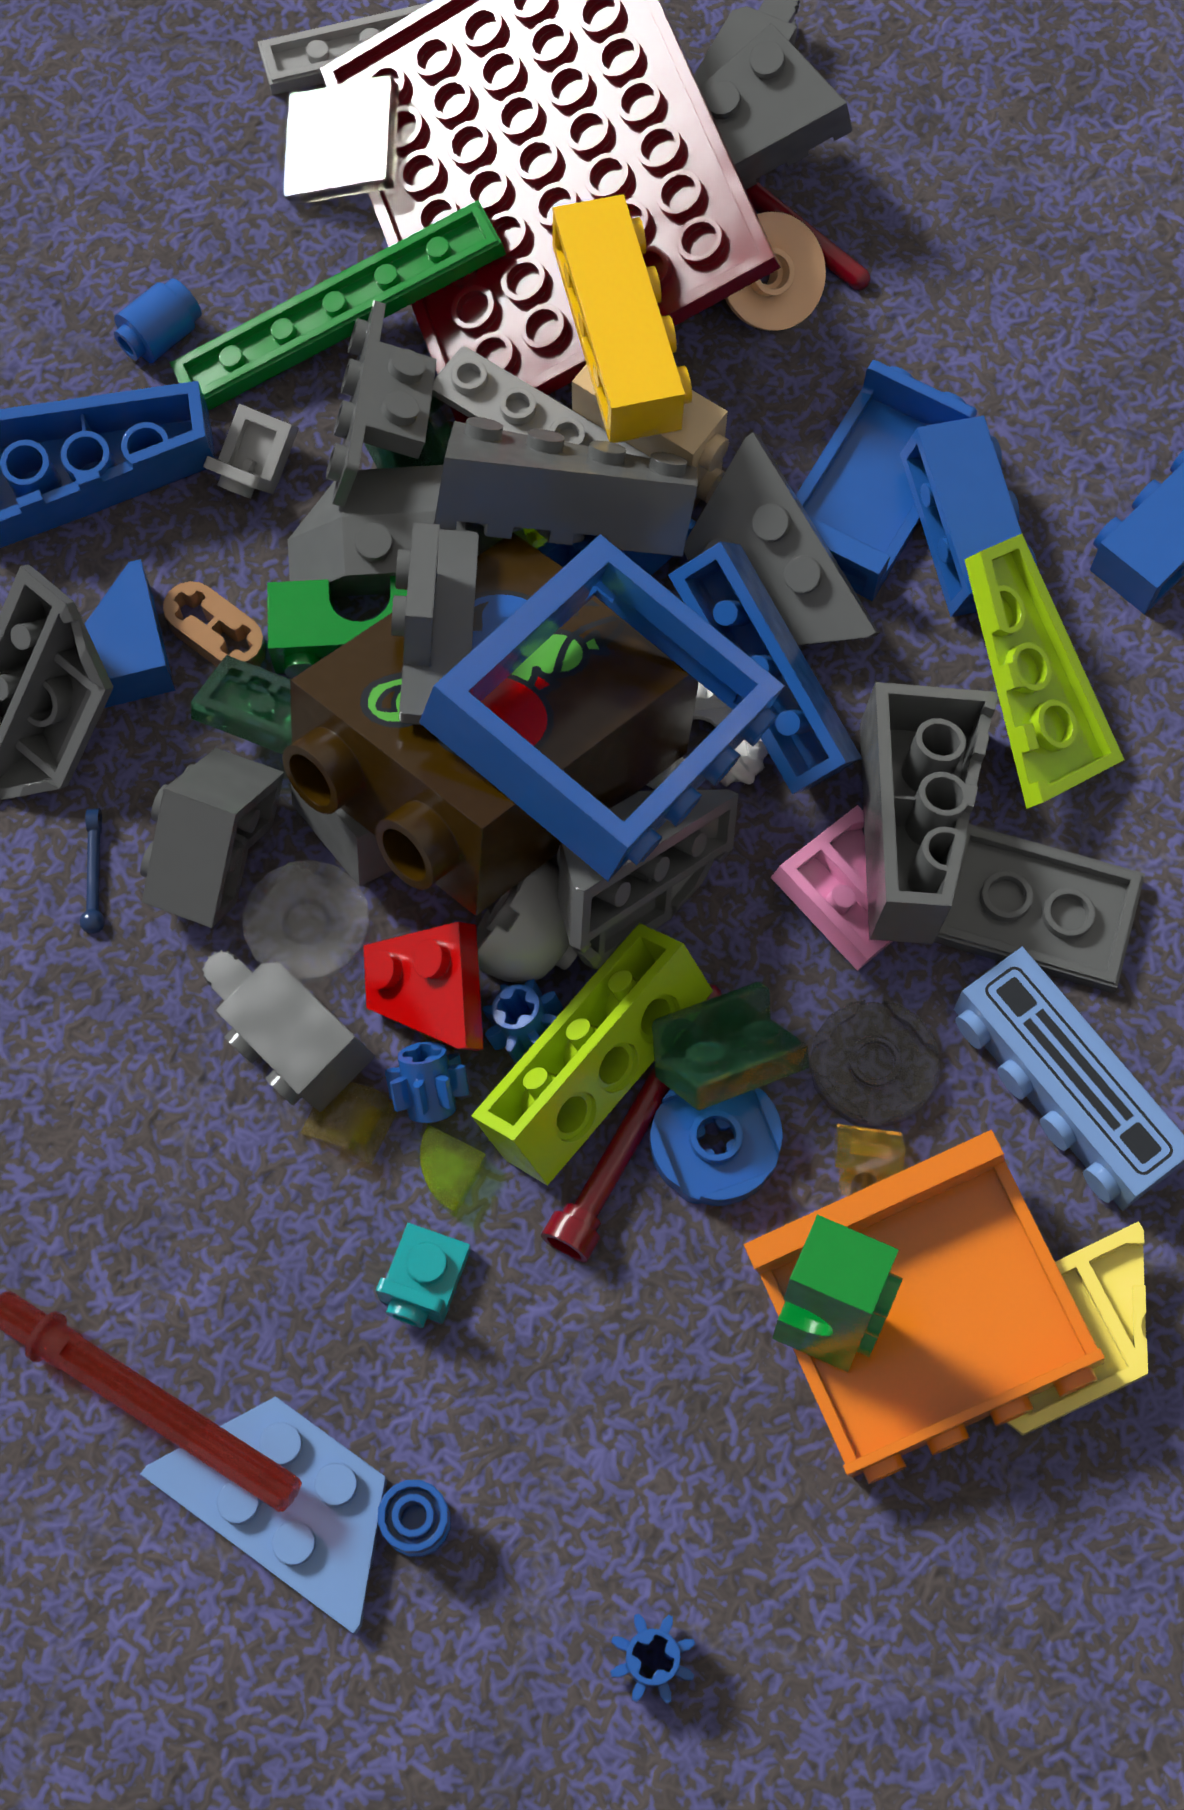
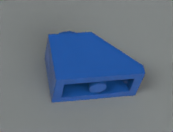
[85,559,176,708]

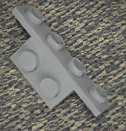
[432,347,650,458]

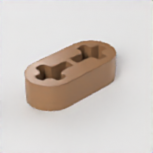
[163,581,267,676]

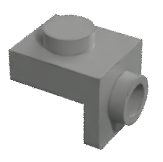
[203,404,299,499]

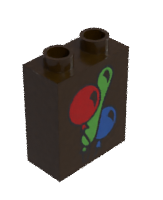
[282,533,699,916]

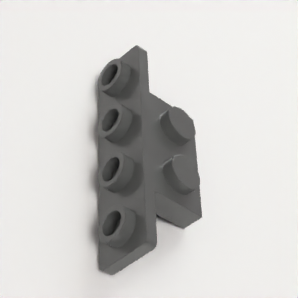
[326,300,437,507]
[391,523,479,724]

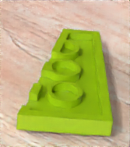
[964,534,1124,809]

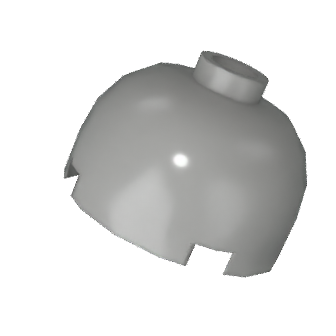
[476,861,577,983]

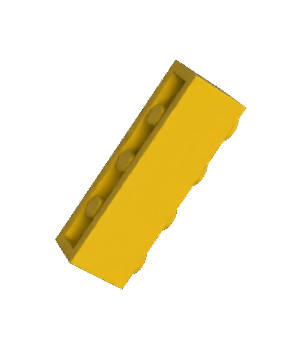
[552,194,692,443]

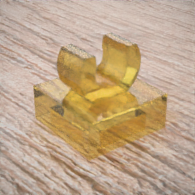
[833,1124,906,1196]

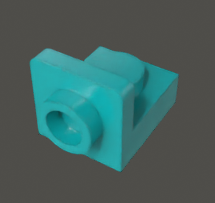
[375,1223,471,1328]

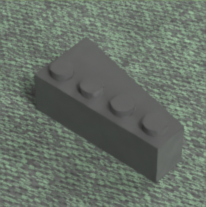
[700,22,853,190]

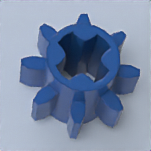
[482,979,564,1063]
[385,1041,470,1123]
[610,1614,695,1704]

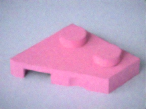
[771,805,893,971]

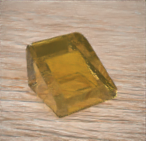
[300,1082,398,1165]

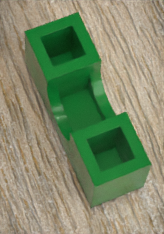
[267,576,407,678]
[772,1214,903,1372]

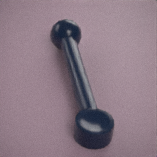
[80,808,105,934]

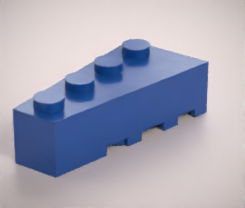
[0,381,215,548]

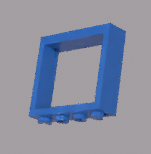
[419,534,785,881]

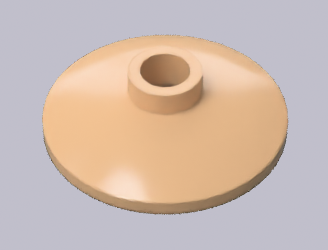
[725,212,826,331]

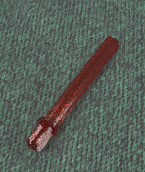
[0,1291,302,1512]

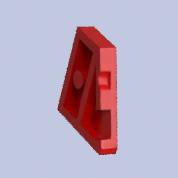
[363,921,484,1051]

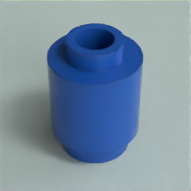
[113,278,202,363]

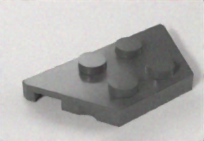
[684,432,880,646]

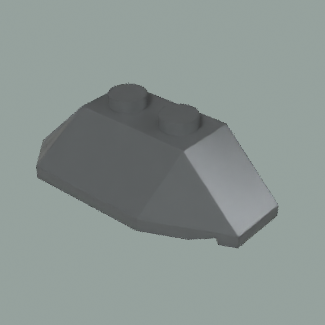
[288,465,528,597]
[0,564,113,800]
[557,789,739,969]

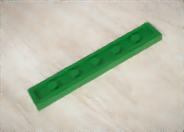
[170,200,506,410]

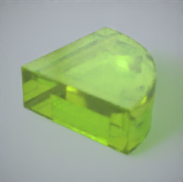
[420,1124,487,1216]

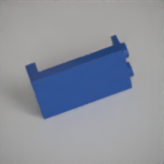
[796,360,977,601]

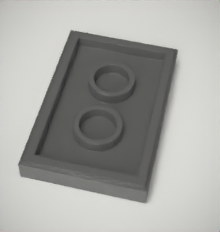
[934,824,1145,994]

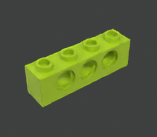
[471,923,713,1186]

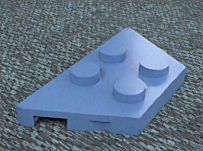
[140,1396,387,1635]

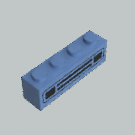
[953,946,1184,1211]

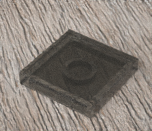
[283,75,399,204]

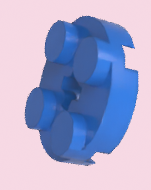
[650,1071,783,1206]

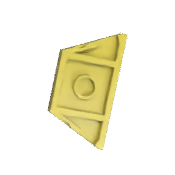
[1007,1221,1148,1435]

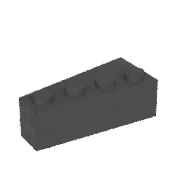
[434,417,698,557]
[860,682,998,944]

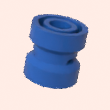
[378,1480,451,1557]

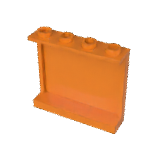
[743,1130,1105,1484]

